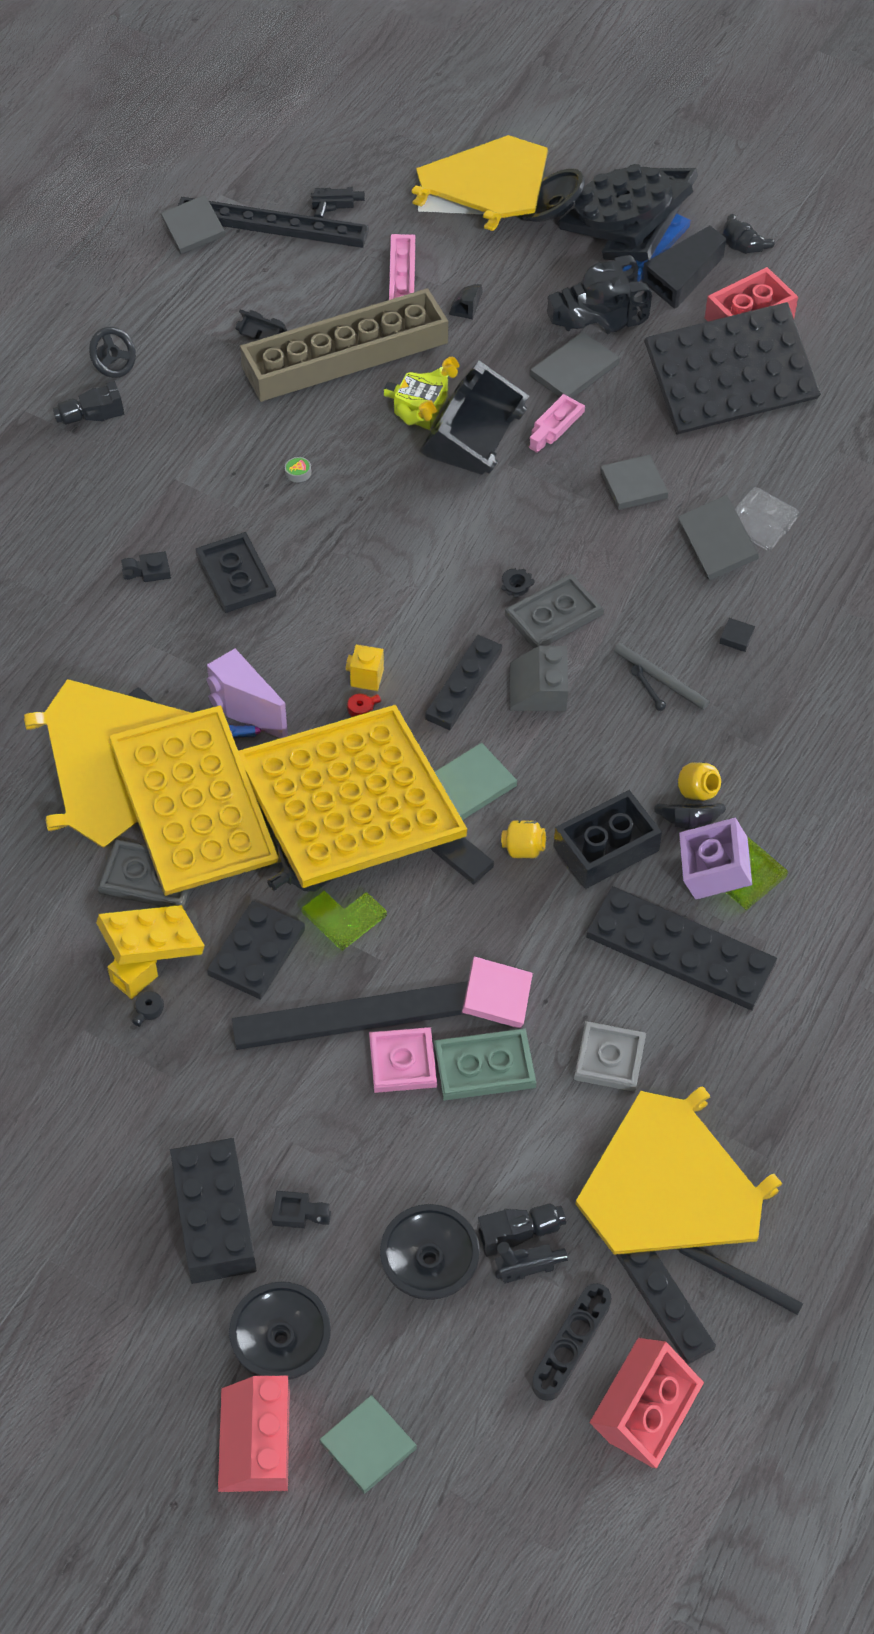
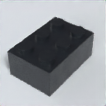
[553,790,662,889]

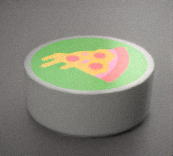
[285,457,312,483]

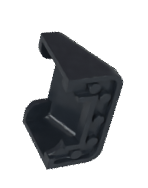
[419,360,529,475]

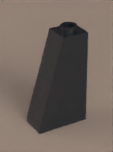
[642,225,726,309]

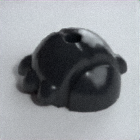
[501,568,535,598]

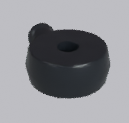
[132,991,164,1027]

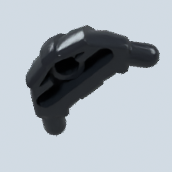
[722,214,775,254]
[654,803,726,830]

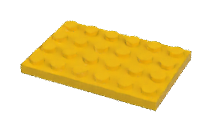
[109,705,279,896]

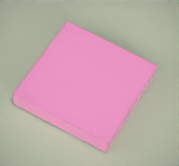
[462,956,533,1029]
[369,1027,437,1093]

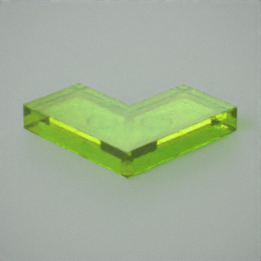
[726,835,788,910]
[302,890,387,951]

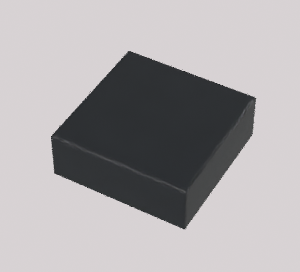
[719,618,755,652]

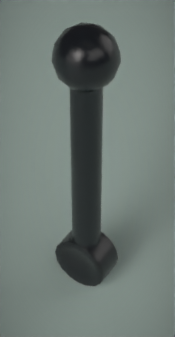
[631,665,666,711]

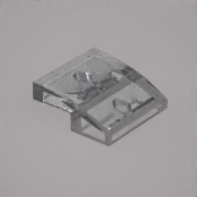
[735,486,800,552]

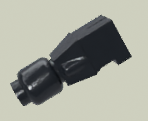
[53,381,125,425]
[477,1203,566,1257]

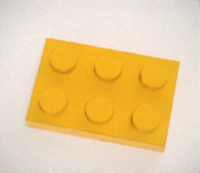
[96,905,205,965]

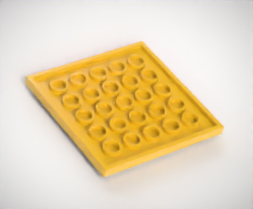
[238,705,467,888]

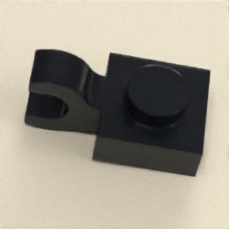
[121,551,171,582]
[272,1190,331,1229]

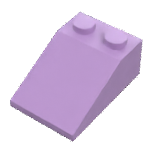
[207,649,288,738]

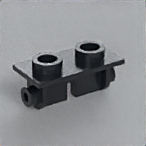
[235,309,287,340]

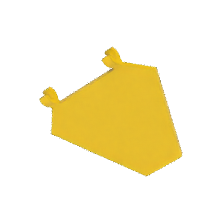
[412,135,548,231]
[24,679,191,848]
[575,1086,782,1254]

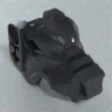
[547,255,652,334]

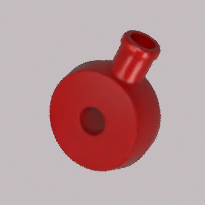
[347,694,381,717]

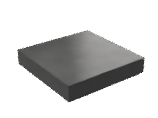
[161,195,225,254]
[600,455,668,510]

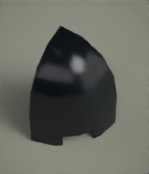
[449,284,483,320]

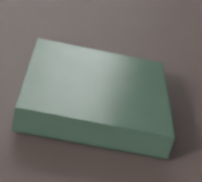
[319,1395,417,1494]

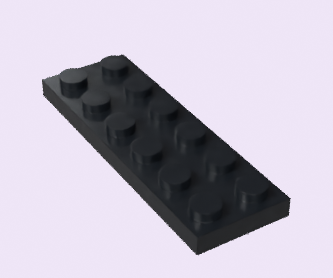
[602,168,698,262]
[586,886,777,1011]

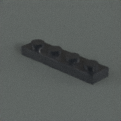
[425,635,502,730]
[616,1251,716,1365]

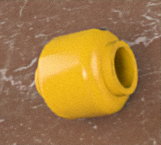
[678,763,721,801]
[501,821,546,858]

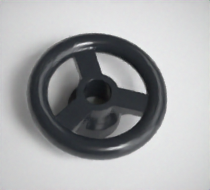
[89,327,136,378]

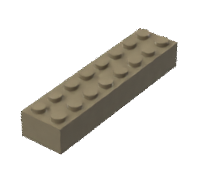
[240,288,448,402]

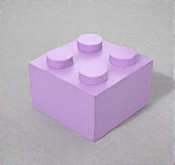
[679,818,752,899]

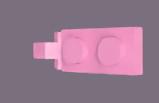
[529,394,585,453]

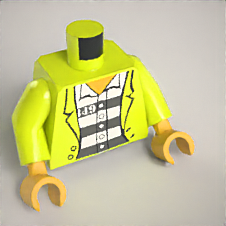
[384,356,460,430]

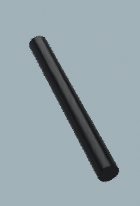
[679,1247,804,1315]

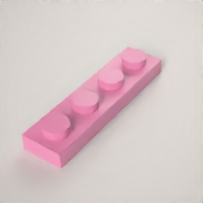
[389,234,415,300]

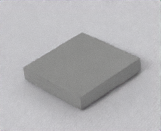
[574,1021,646,1092]

